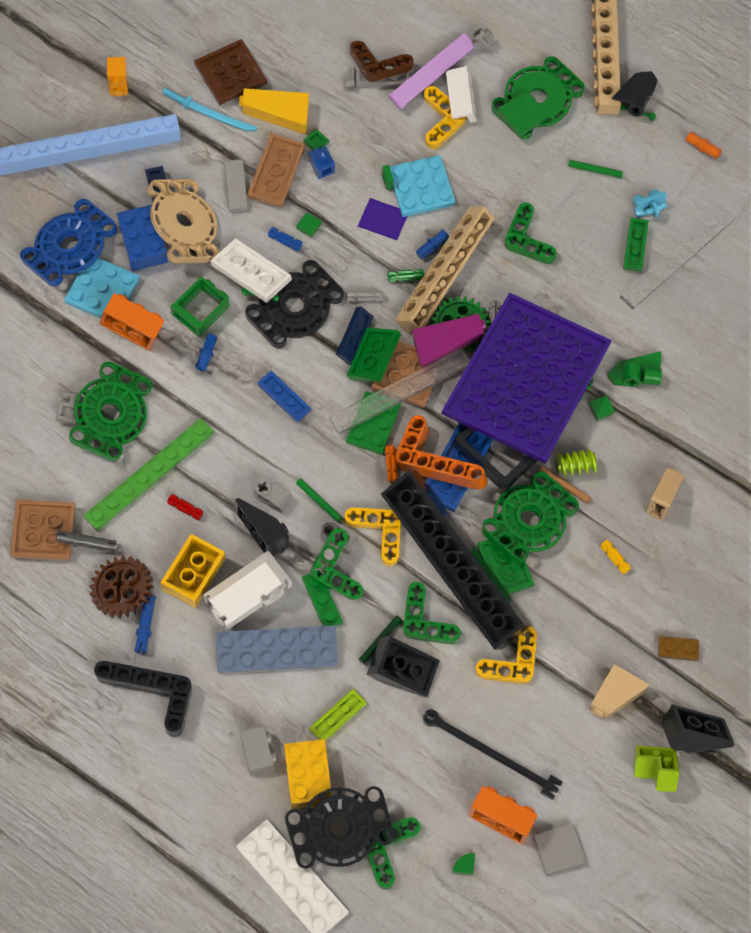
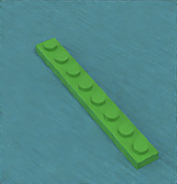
[83,418,214,531]

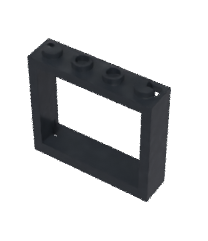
[454,427,538,492]

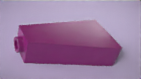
[412,314,486,371]

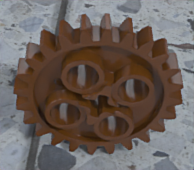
[89,555,154,619]

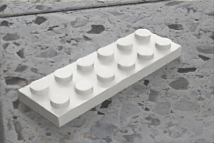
[236,820,349,933]

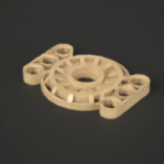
[147,179,219,264]

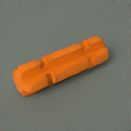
[385,445,398,483]

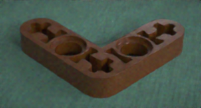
[350,41,414,82]

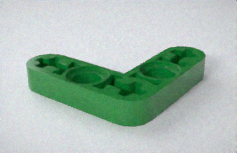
[505,202,557,264]
[310,528,363,600]
[403,582,461,644]
[365,817,420,890]

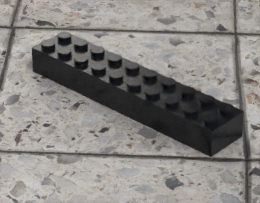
[381,469,532,650]

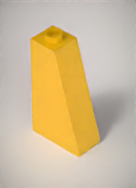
[239,88,309,134]

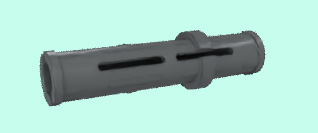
[56,529,117,553]

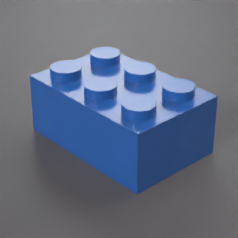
[117,205,168,271]

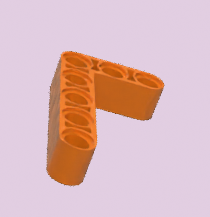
[395,415,488,490]

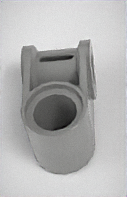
[254,479,292,513]
[320,522,359,554]

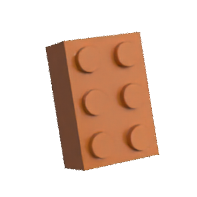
[99,293,165,351]
[468,786,538,845]

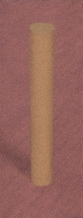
[539,466,591,504]

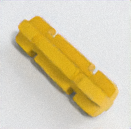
[600,540,631,574]

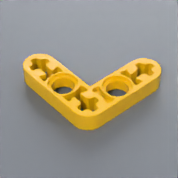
[423,86,466,149]
[344,507,401,566]
[475,626,537,684]

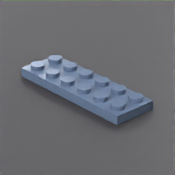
[216,625,338,673]

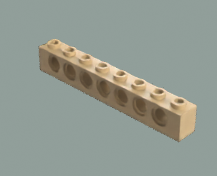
[591,0,621,114]
[395,206,495,333]

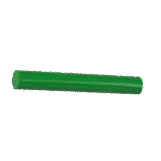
[568,160,623,178]
[296,478,342,523]

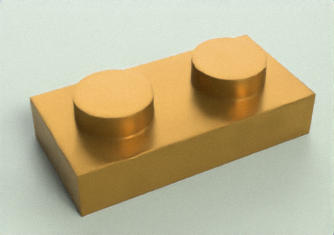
[658,636,699,661]

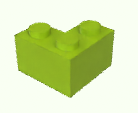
[633,745,679,792]

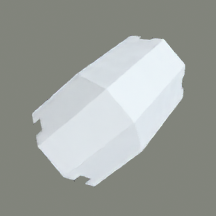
[203,551,292,630]

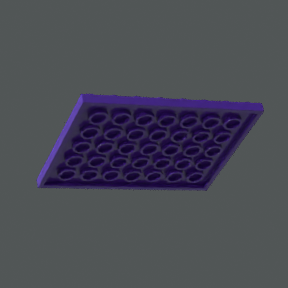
[441,292,612,464]

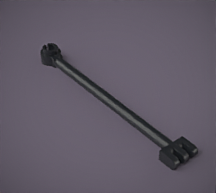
[423,709,563,800]

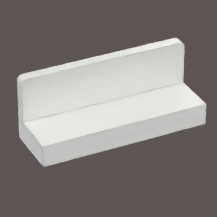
[446,66,477,123]

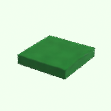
[498,91,549,138]

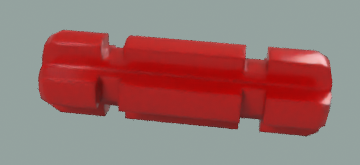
[167,494,204,520]

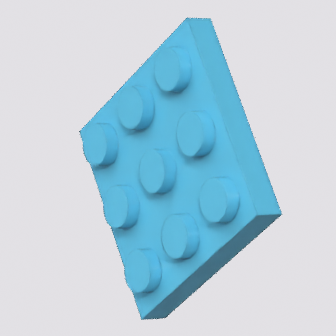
[390,155,455,217]
[64,256,140,319]

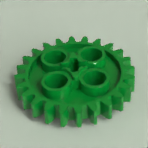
[430,296,491,355]

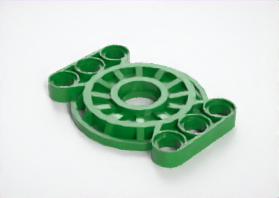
[491,56,585,139]
[69,361,152,461]
[481,471,579,564]

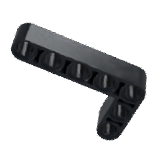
[94,661,192,737]

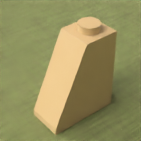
[646,468,685,521]
[589,664,649,719]

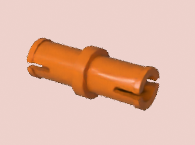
[685,131,722,160]

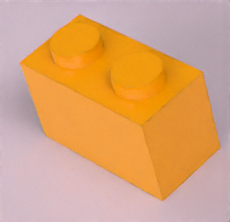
[107,57,128,96]

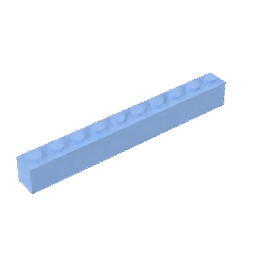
[0,114,181,175]

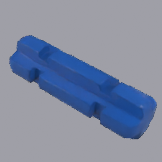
[268,227,303,251]

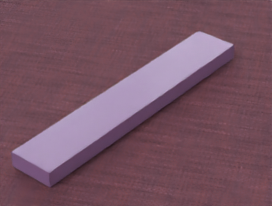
[388,33,475,110]

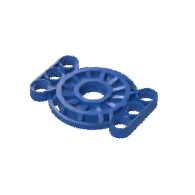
[20,199,117,287]

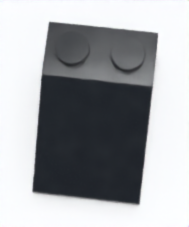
[235,498,289,556]
[366,636,440,697]
[661,704,735,753]

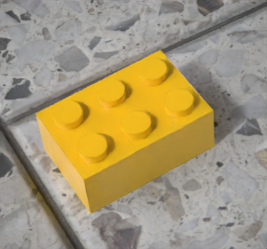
[160,534,226,609]
[284,739,332,809]

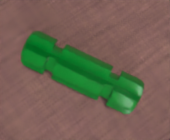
[387,268,424,282]

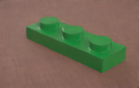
[623,217,649,272]
[302,570,343,627]

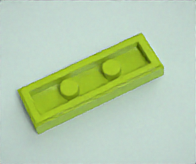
[309,688,367,742]

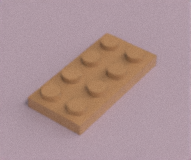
[247,133,306,208]

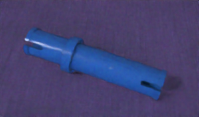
[134,594,156,654]

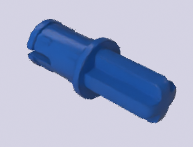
[416,230,449,259]
[195,334,217,371]

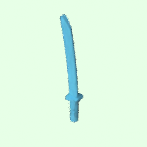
[162,88,257,131]

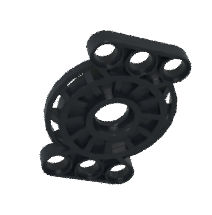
[245,260,344,349]
[285,786,395,869]

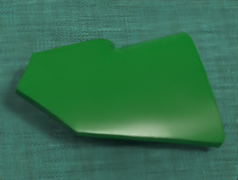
[607,351,662,387]

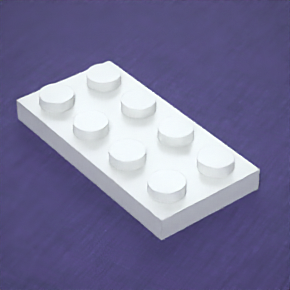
[210,238,292,303]

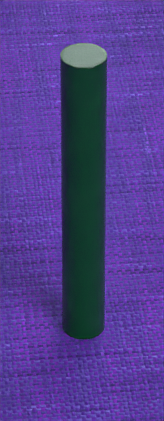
[358,615,402,664]

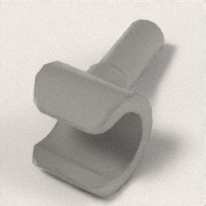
[344,68,355,91]

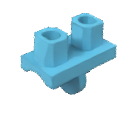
[633,189,667,218]

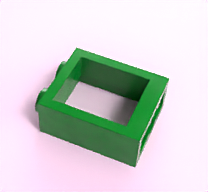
[170,276,230,337]

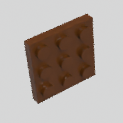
[194,39,267,106]

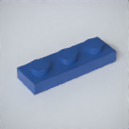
[257,371,311,423]

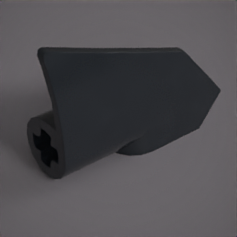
[612,71,658,117]

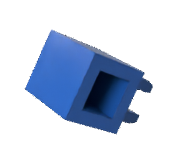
[309,147,335,179]

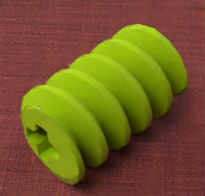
[555,449,597,477]

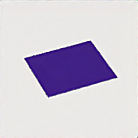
[357,198,407,240]

